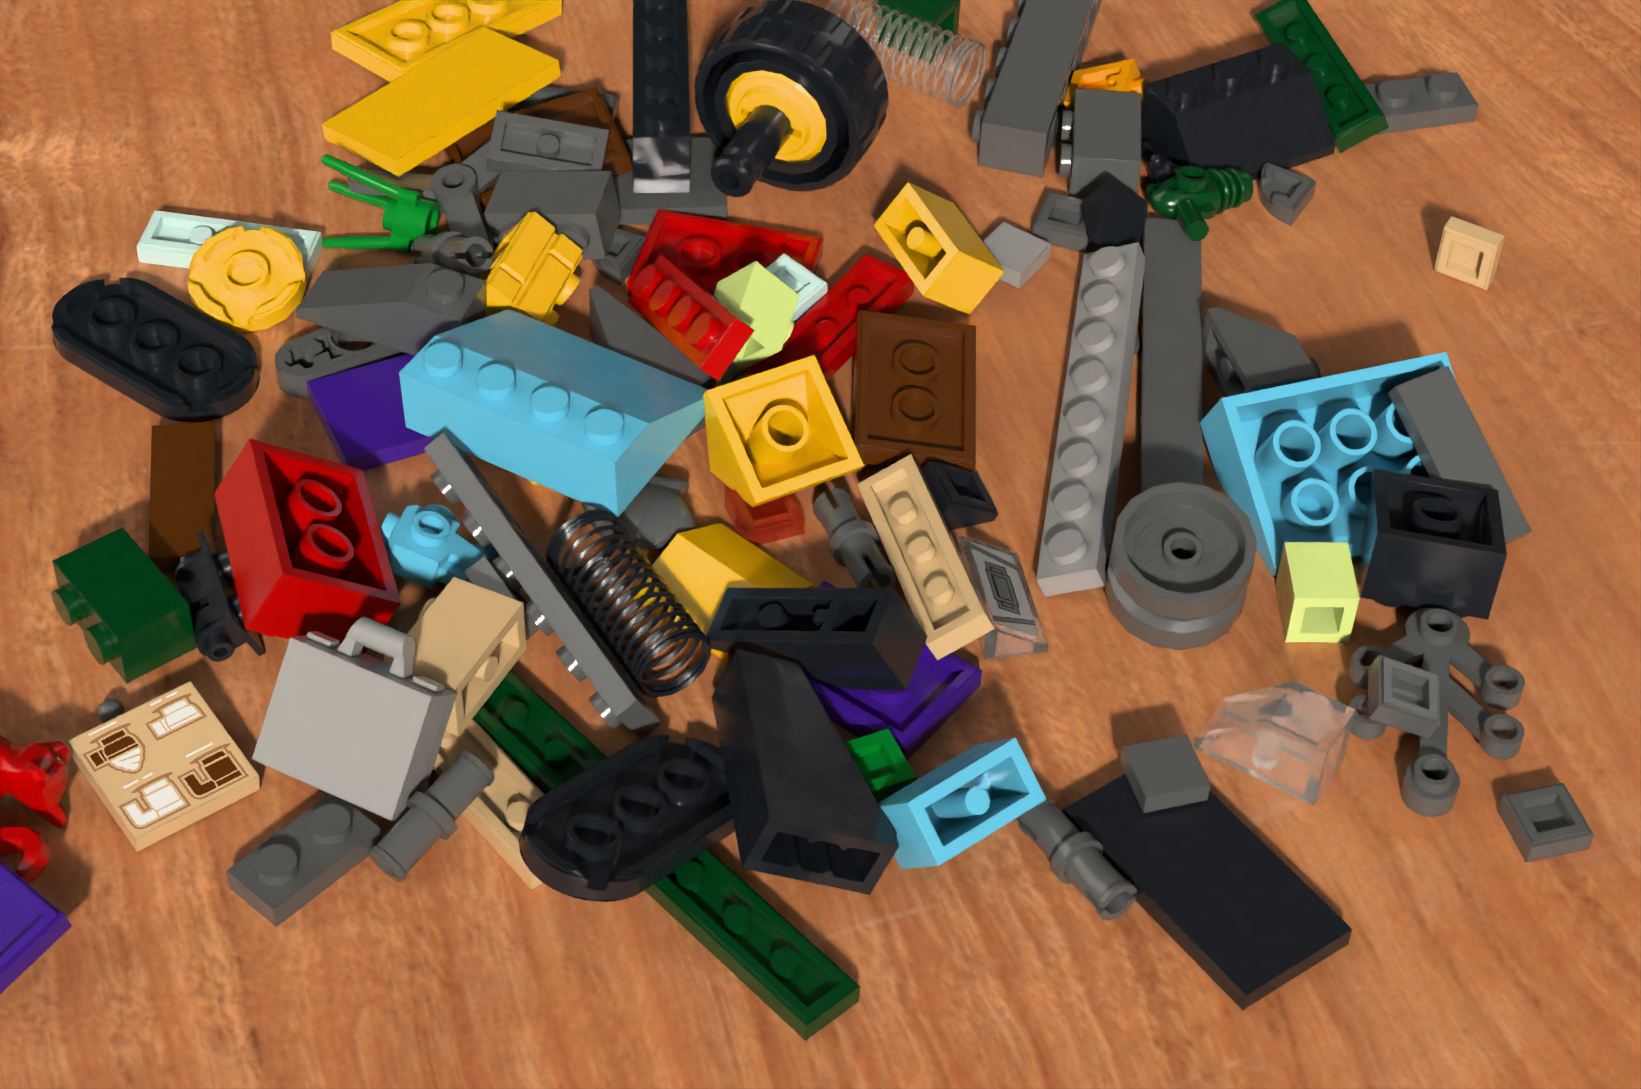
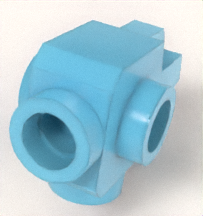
[380,504,499,589]

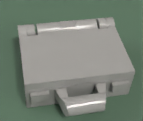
[252,617,457,821]

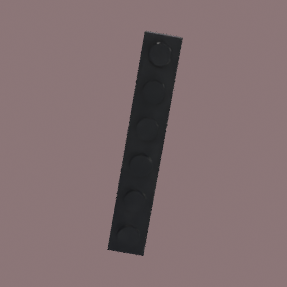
[633,0,690,193]

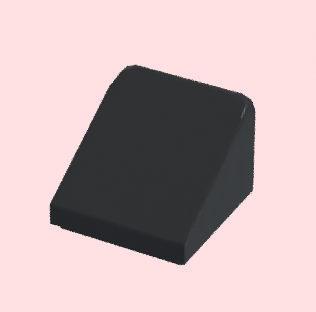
[1081,178,1148,248]
[922,461,999,531]

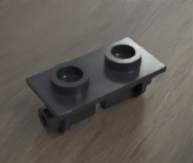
[174,529,265,662]

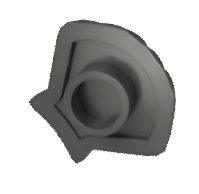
[582,474,697,549]

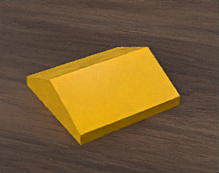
[634,523,815,663]

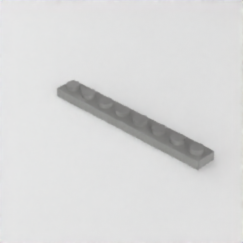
[1036,242,1146,597]

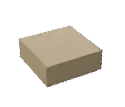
[1434,216,1505,290]

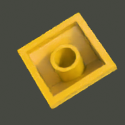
[703,355,864,507]

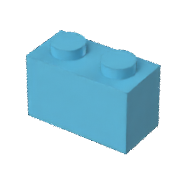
[878,737,1046,869]

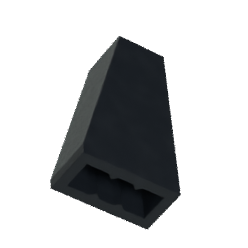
[712,649,899,895]

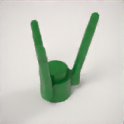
[321,154,440,254]

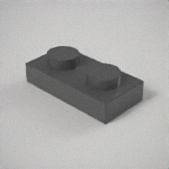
[1365,72,1478,135]
[486,110,609,173]
[227,794,382,927]

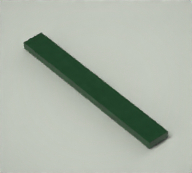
[473,670,860,1041]

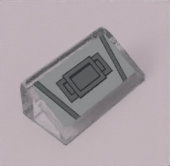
[957,536,1048,659]

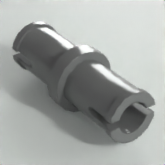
[411,231,493,275]
[813,488,897,588]
[368,750,495,882]
[1018,797,1137,921]

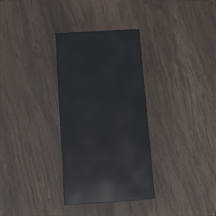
[1062,774,1352,1010]

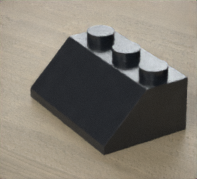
[1141,42,1335,180]

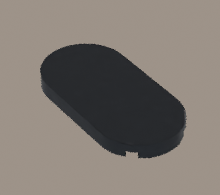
[51,278,260,422]
[519,735,735,902]

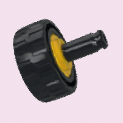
[694,0,889,197]

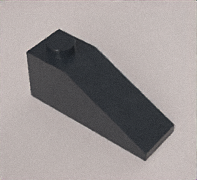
[706,588,927,691]

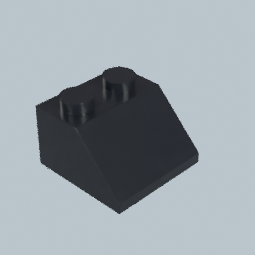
[1359,469,1507,620]

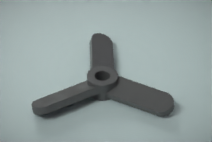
[347,140,500,258]

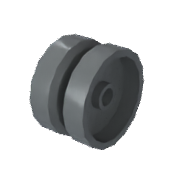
[1105,482,1257,650]

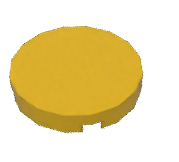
[187,226,307,333]

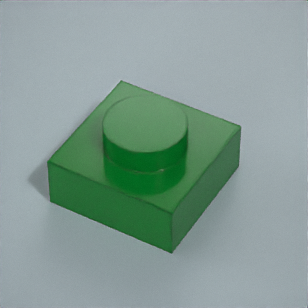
[844,728,916,803]

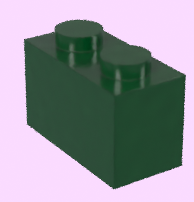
[51,527,196,683]

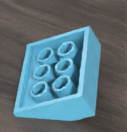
[399,309,708,517]
[1200,352,1456,577]

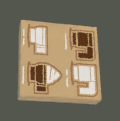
[68,681,260,852]

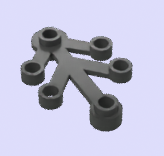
[1346,608,1525,817]

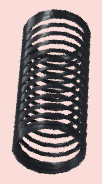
[546,509,711,697]

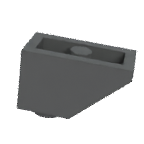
[1202,307,1321,397]

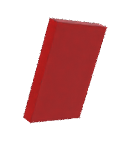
[628,210,824,297]

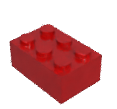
[214,438,401,654]

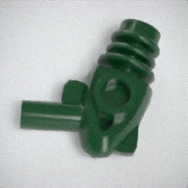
[1146,166,1254,241]

